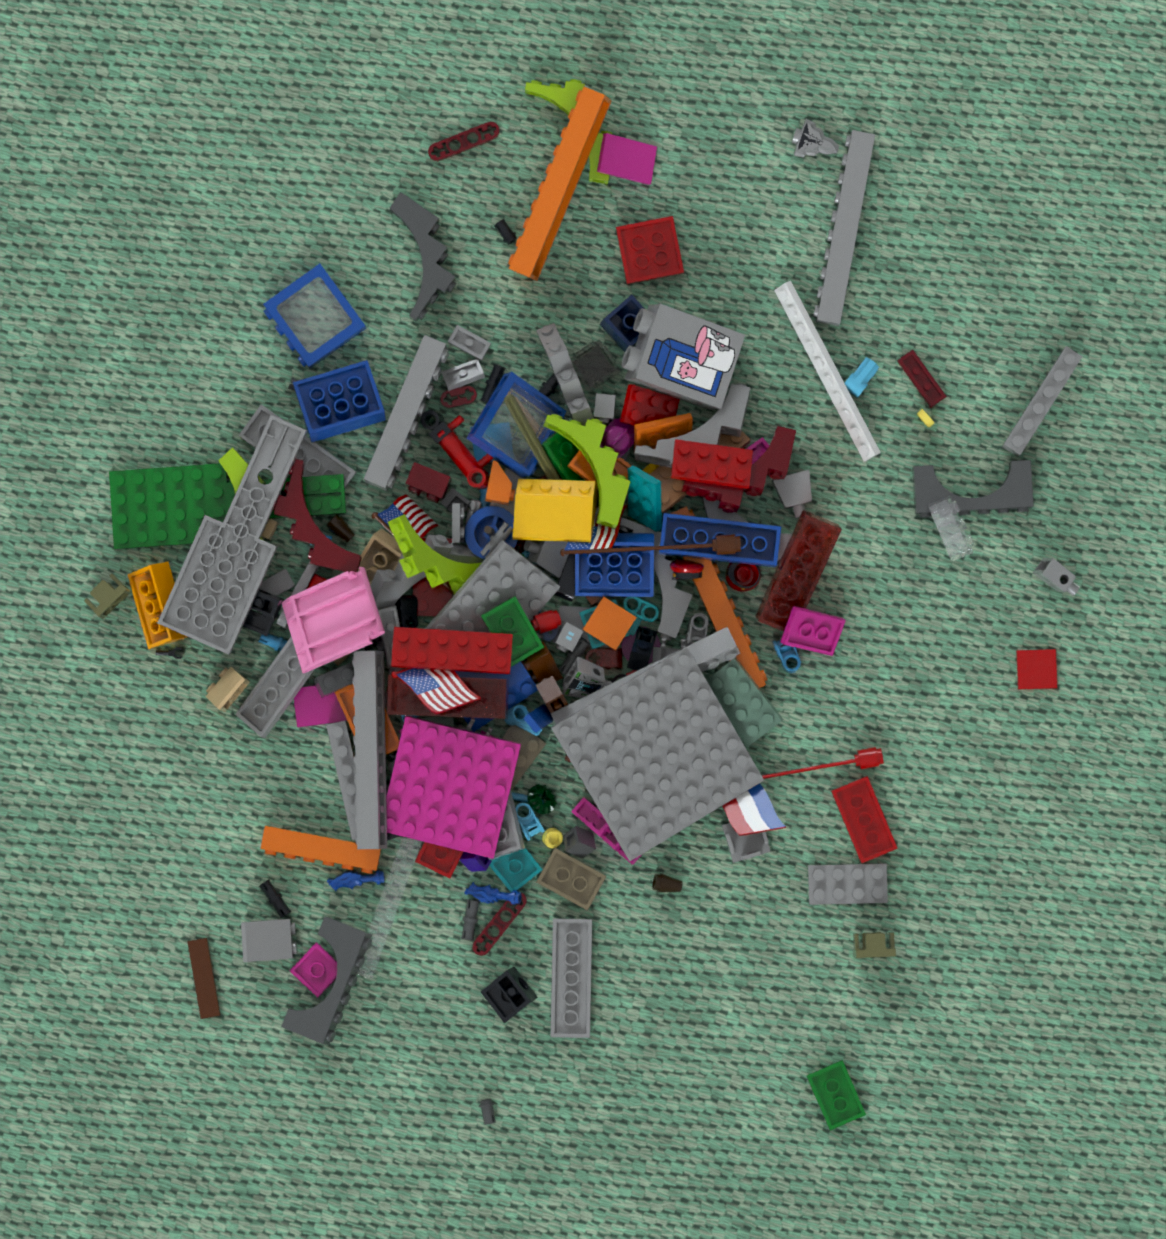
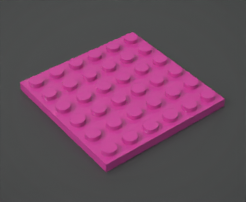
[386,715,521,859]

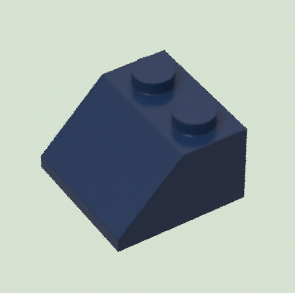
[599,294,645,352]

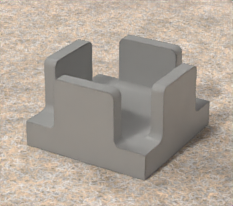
[722,823,771,863]

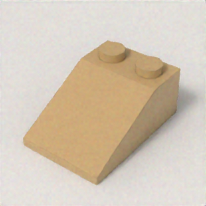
[358,528,402,585]
[205,667,250,712]

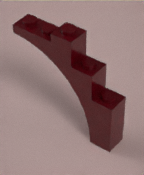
[681,426,796,513]
[273,459,362,572]

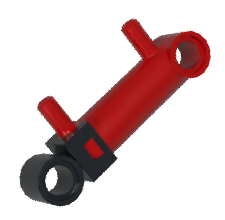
[421,410,493,489]

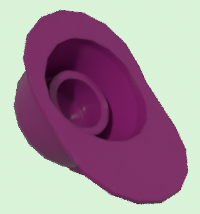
[600,418,634,458]

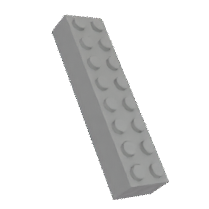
[364,335,449,491]

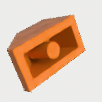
[485,460,515,506]

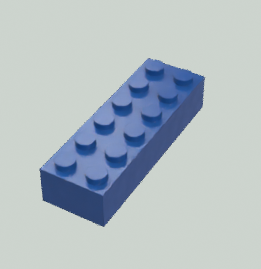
[659,513,781,567]

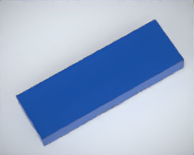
[524,704,554,733]

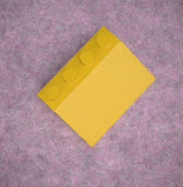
[513,479,598,542]

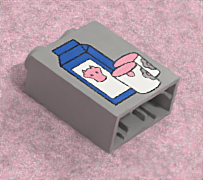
[621,303,745,410]

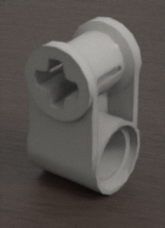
[685,613,708,647]

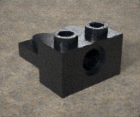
[243,589,284,636]
[481,967,538,1023]

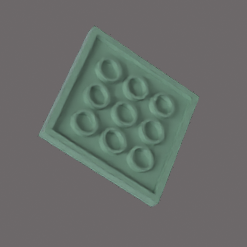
[707,657,784,748]

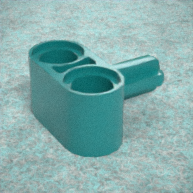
[624,597,659,636]

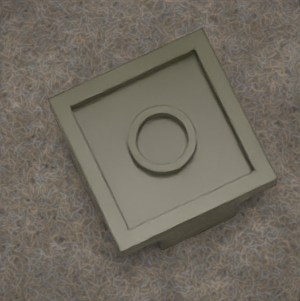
[84,573,131,619]
[853,932,896,958]

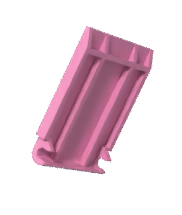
[282,567,385,674]

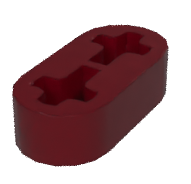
[440,386,477,409]

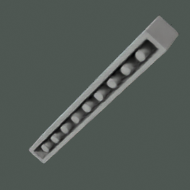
[813,130,875,326]
[551,627,740,724]
[352,651,387,849]

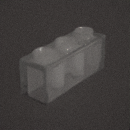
[928,496,974,562]

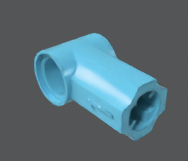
[845,357,879,398]
[503,705,543,736]

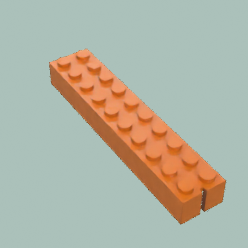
[508,87,612,281]

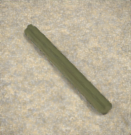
[504,394,561,480]

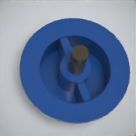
[465,506,518,560]

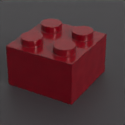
[405,462,452,503]

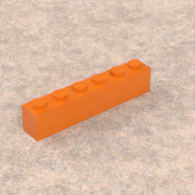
[260,826,381,874]

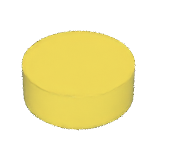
[917,409,934,428]
[542,828,563,849]

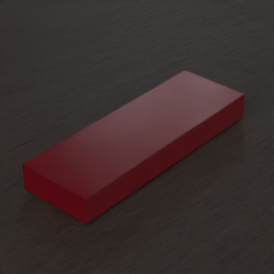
[897,350,947,408]

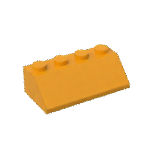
[127,561,187,649]

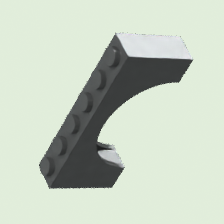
[912,460,1034,518]
[281,916,372,1045]

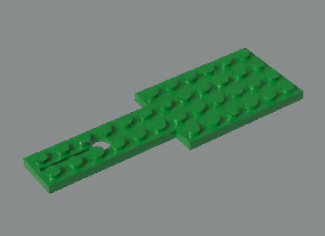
[109,463,347,549]

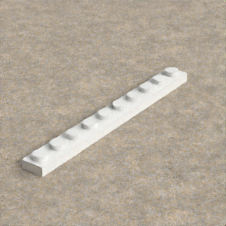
[774,281,881,462]

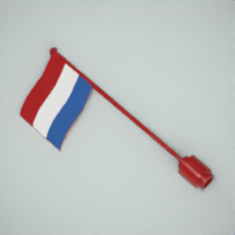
[723,747,884,836]

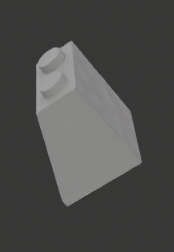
[241,919,297,962]

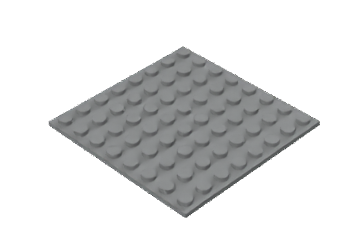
[551,646,764,861]

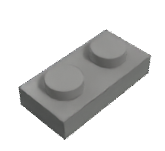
[448,325,491,361]
[441,358,485,391]

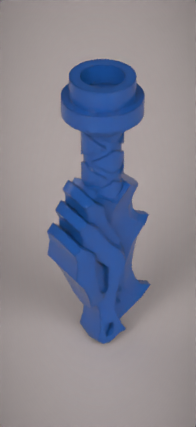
[327,870,385,891]
[464,882,522,905]

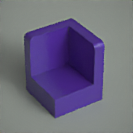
[460,852,492,872]

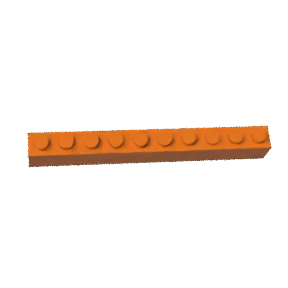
[670,506,768,688]

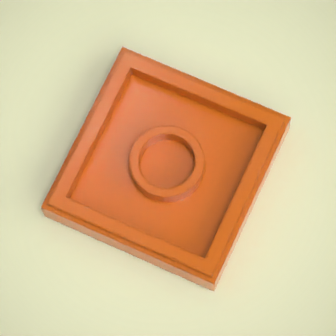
[583,596,637,651]

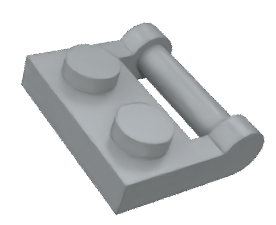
[452,503,465,543]

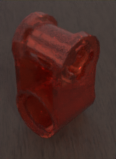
[585,648,622,669]

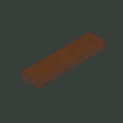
[187,938,221,1019]

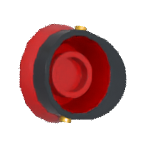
[670,560,704,580]
[725,562,761,592]

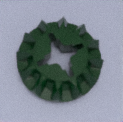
[527,784,557,814]

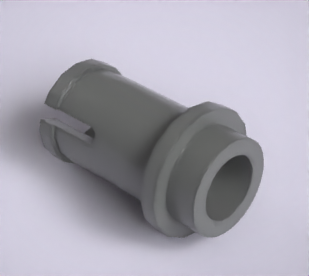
[479,1099,496,1125]

